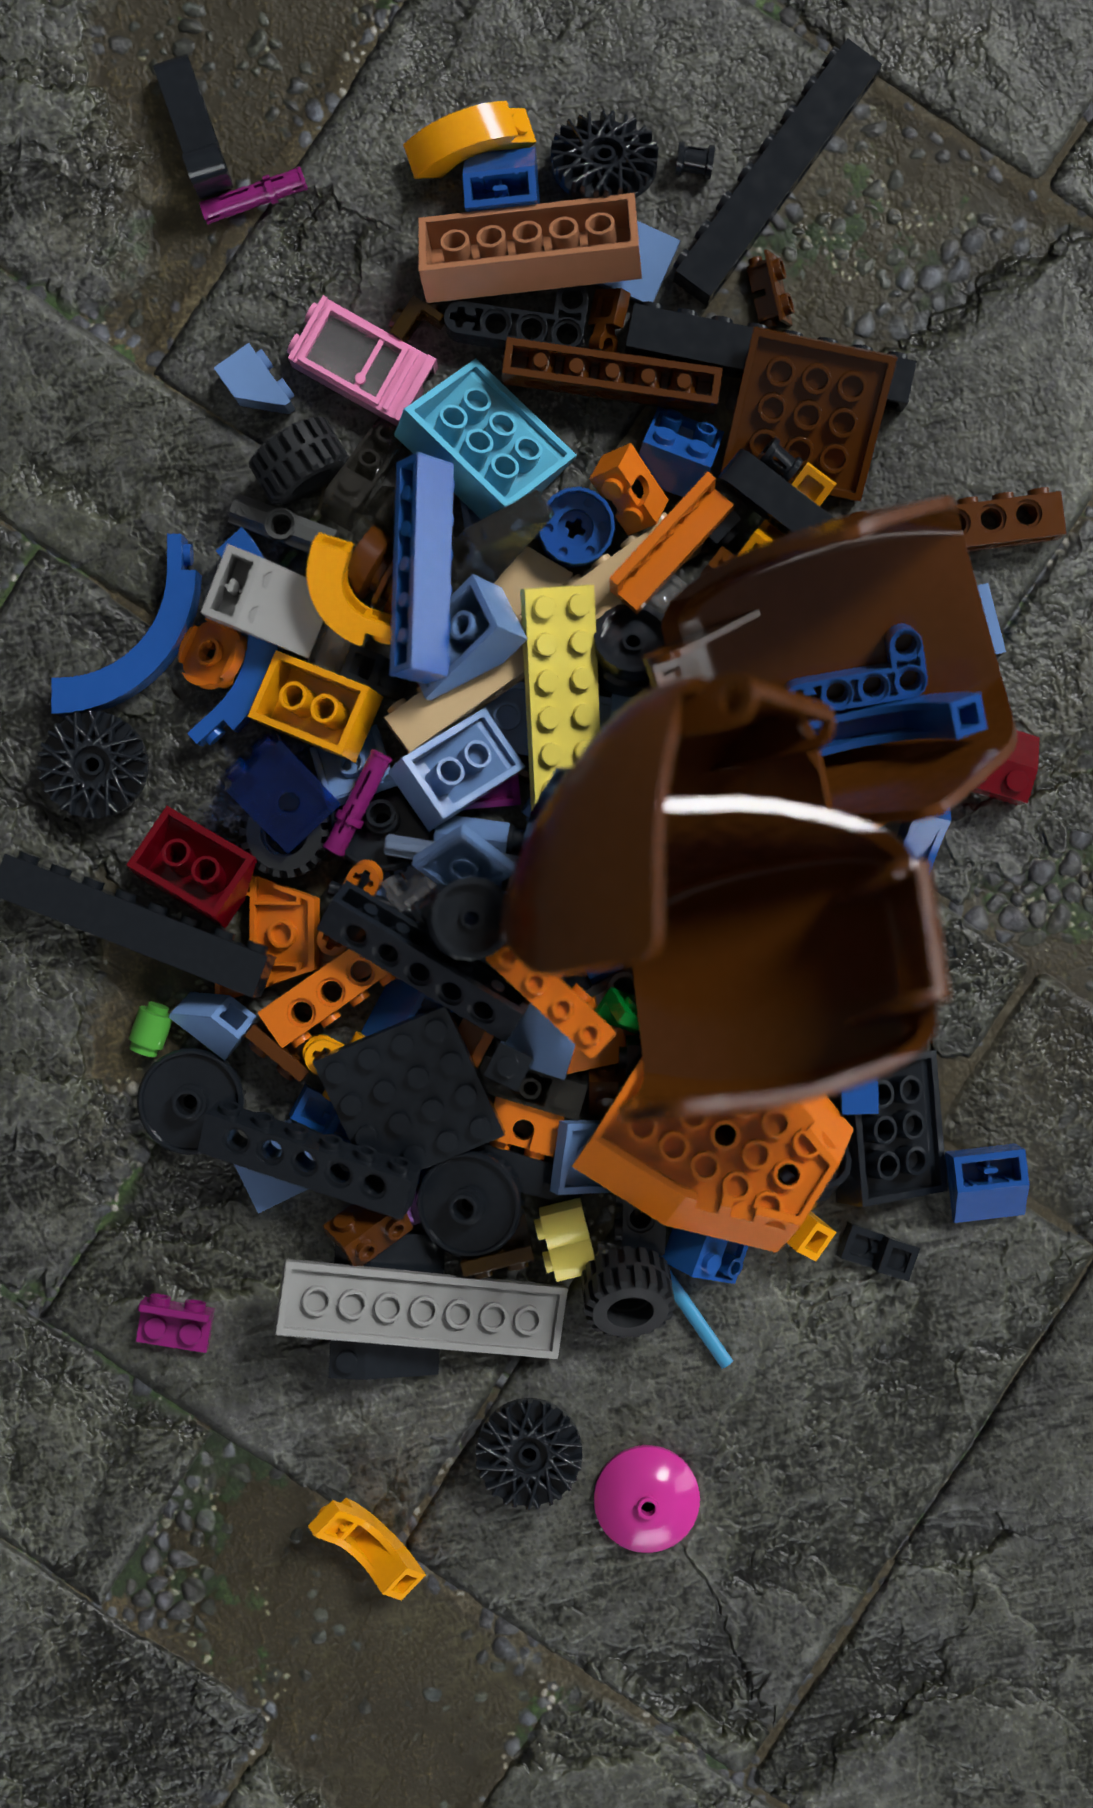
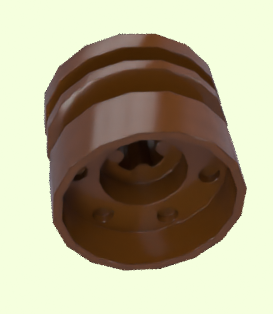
[348,525,394,615]

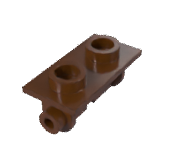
[746,249,794,330]

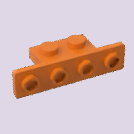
[486,944,616,1059]

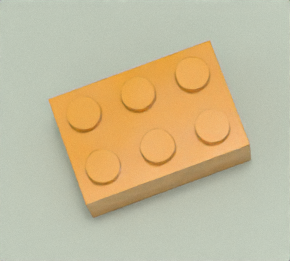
[247,650,384,763]

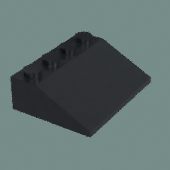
[828,1050,948,1207]
[328,1230,445,1380]

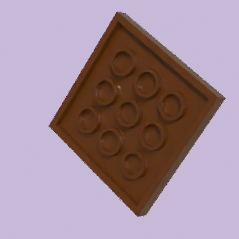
[721,326,897,502]

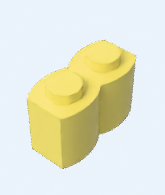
[534,1198,595,1282]

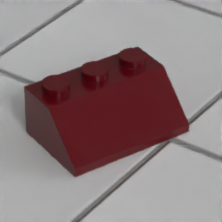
[972,730,1040,805]
[126,806,257,929]

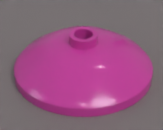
[594,1445,700,1553]

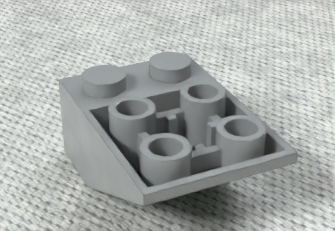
[201,544,324,659]

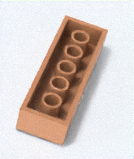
[418,193,642,303]

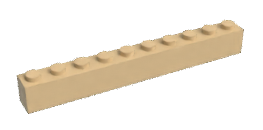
[384,512,703,754]

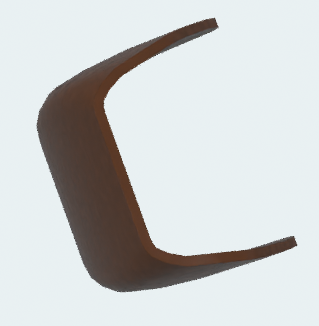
[642,496,1017,824]
[499,672,836,976]
[619,797,951,1122]

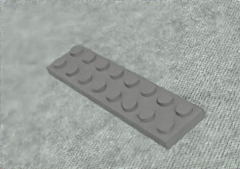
[274,1259,568,1359]

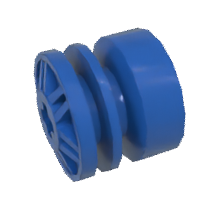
[537,487,615,568]

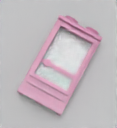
[287,295,438,426]

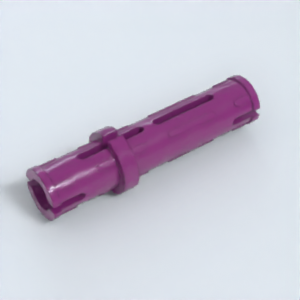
[199,166,308,225]
[323,749,393,856]

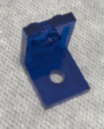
[224,731,341,854]

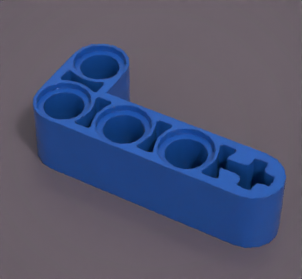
[784,623,928,711]

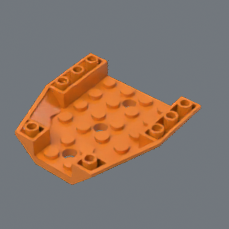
[572,1056,854,1253]

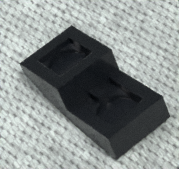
[338,642,409,701]
[836,1222,920,1282]

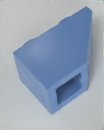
[214,343,295,414]
[168,992,258,1061]

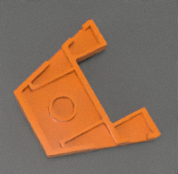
[215,874,320,999]

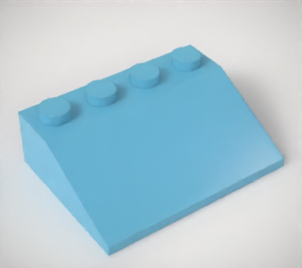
[394,358,577,533]

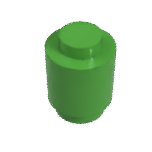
[129,1001,173,1057]

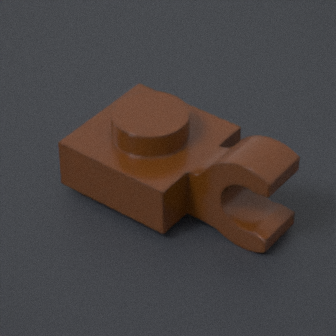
[588,288,631,353]

